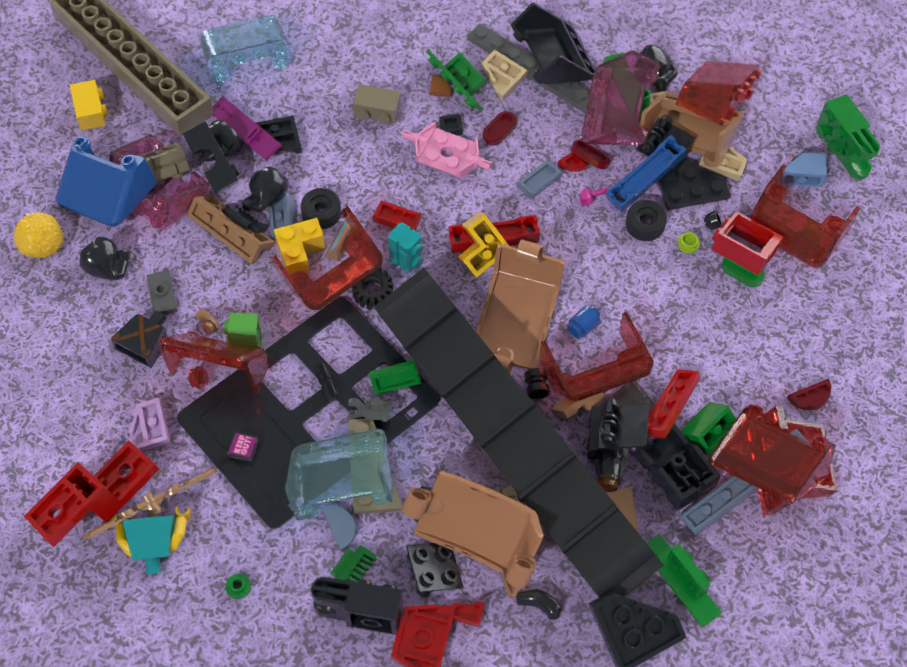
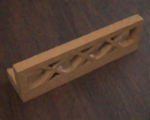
[187,194,275,264]

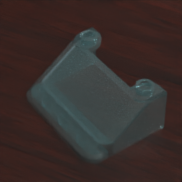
[285,429,394,521]

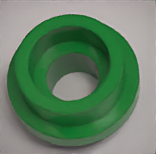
[225,574,251,599]

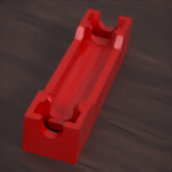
[448,215,540,253]

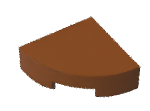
[430,75,451,97]

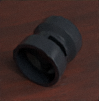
[524,368,550,399]

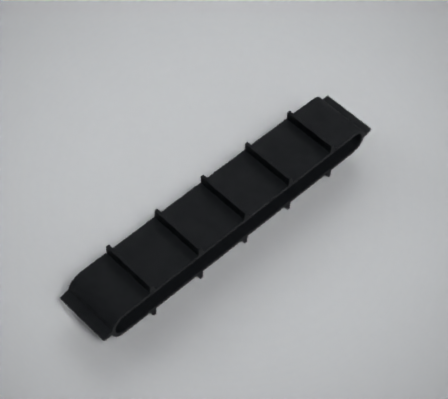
[374,267,664,597]

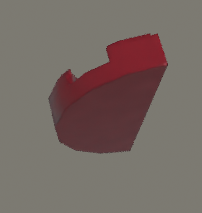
[787,378,832,411]

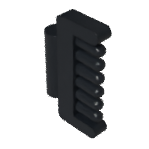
[224,203,268,233]

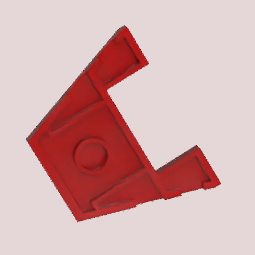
[391,602,485,667]

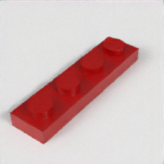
[647,369,701,438]

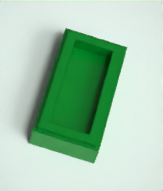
[369,360,421,395]

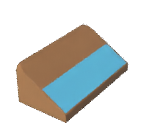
[324,214,357,262]

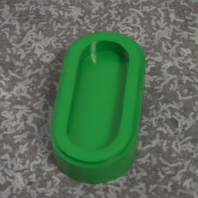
[722,257,765,287]

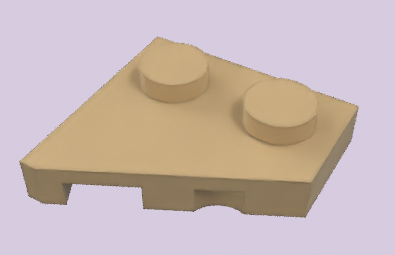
[482,50,527,101]
[699,145,747,181]

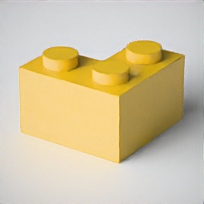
[458,211,509,278]
[274,218,325,279]

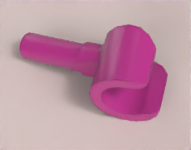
[579,188,608,206]

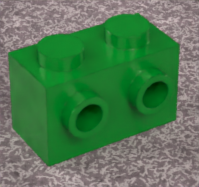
[680,402,739,455]

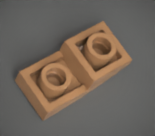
[550,390,605,419]

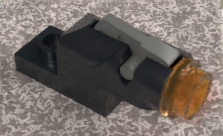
[587,406,628,492]

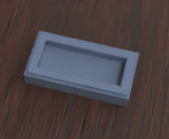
[516,159,563,200]

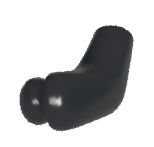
[516,589,562,620]

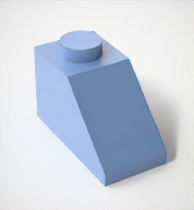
[779,152,827,187]

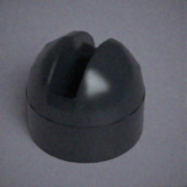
[704,210,722,230]

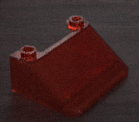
[157,331,270,393]
[709,404,836,502]

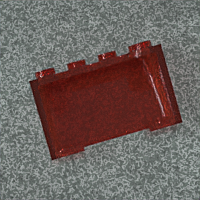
[675,61,762,126]

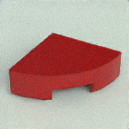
[557,152,588,172]

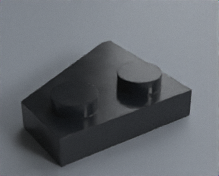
[256,115,302,154]

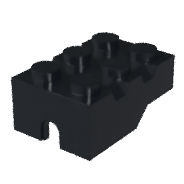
[634,423,721,511]

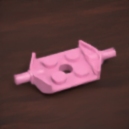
[402,122,492,178]

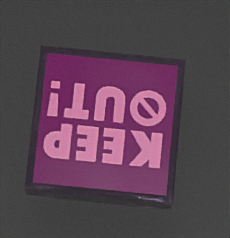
[228,432,259,462]

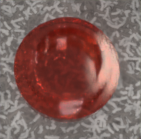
[189,366,209,389]

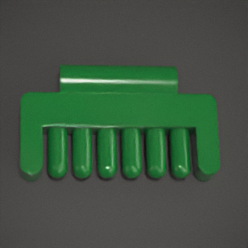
[330,545,377,582]

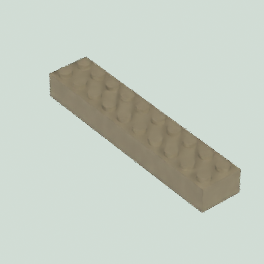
[48,0,214,137]

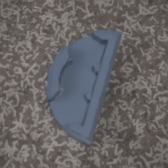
[321,506,356,553]

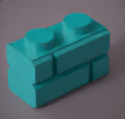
[388,222,423,273]

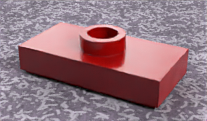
[372,200,422,231]

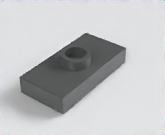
[146,270,177,315]

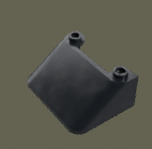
[510,2,598,85]

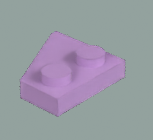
[128,397,171,452]

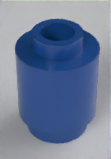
[567,305,601,339]

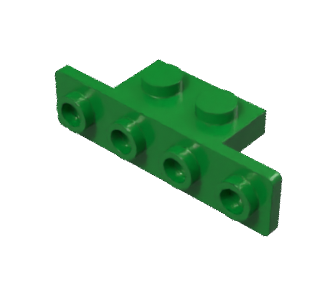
[425,49,487,112]
[646,534,722,627]

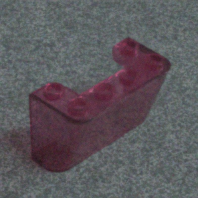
[109,134,209,231]

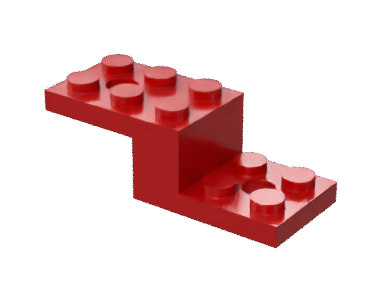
[23,441,160,547]

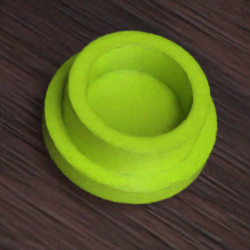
[677,232,700,254]

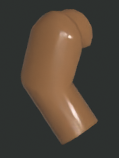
[196,308,219,334]

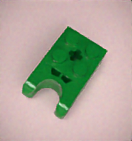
[816,94,880,180]

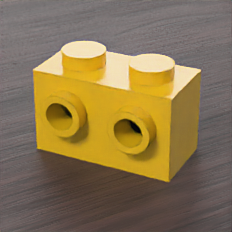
[70,80,108,131]

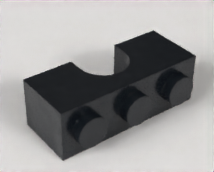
[182,121,240,194]

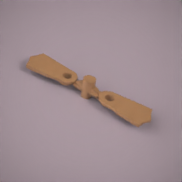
[82,468,217,541]

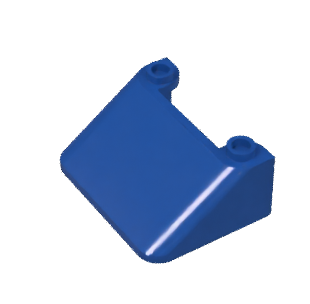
[55,134,157,227]

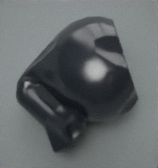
[634,44,678,92]
[198,119,243,162]
[242,166,289,212]
[79,236,135,280]

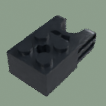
[311,577,403,635]

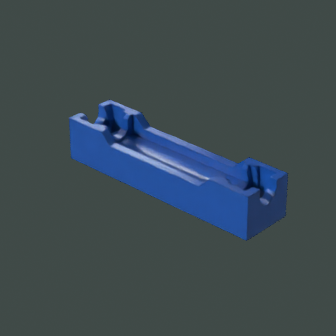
[606,135,686,213]

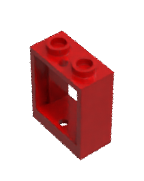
[711,211,783,275]

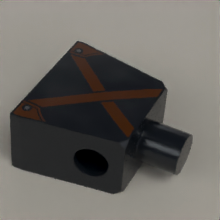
[111,311,168,368]

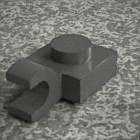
[348,398,390,420]

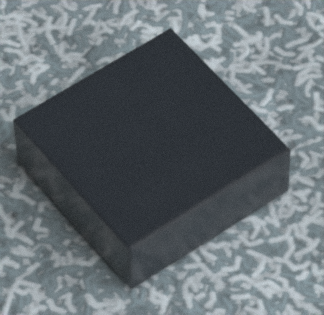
[439,114,463,136]

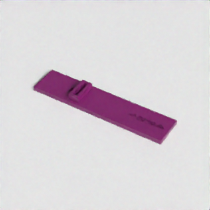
[213,96,282,161]

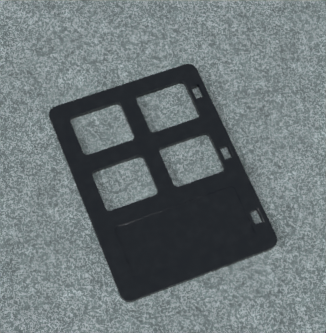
[177,298,439,529]

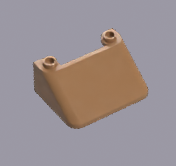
[637,93,743,167]

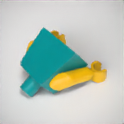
[112,506,191,574]

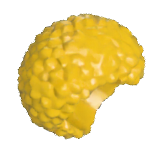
[13,212,64,258]

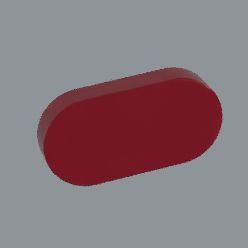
[482,111,517,145]
[570,140,611,170]

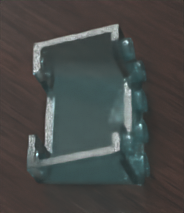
[199,15,292,83]

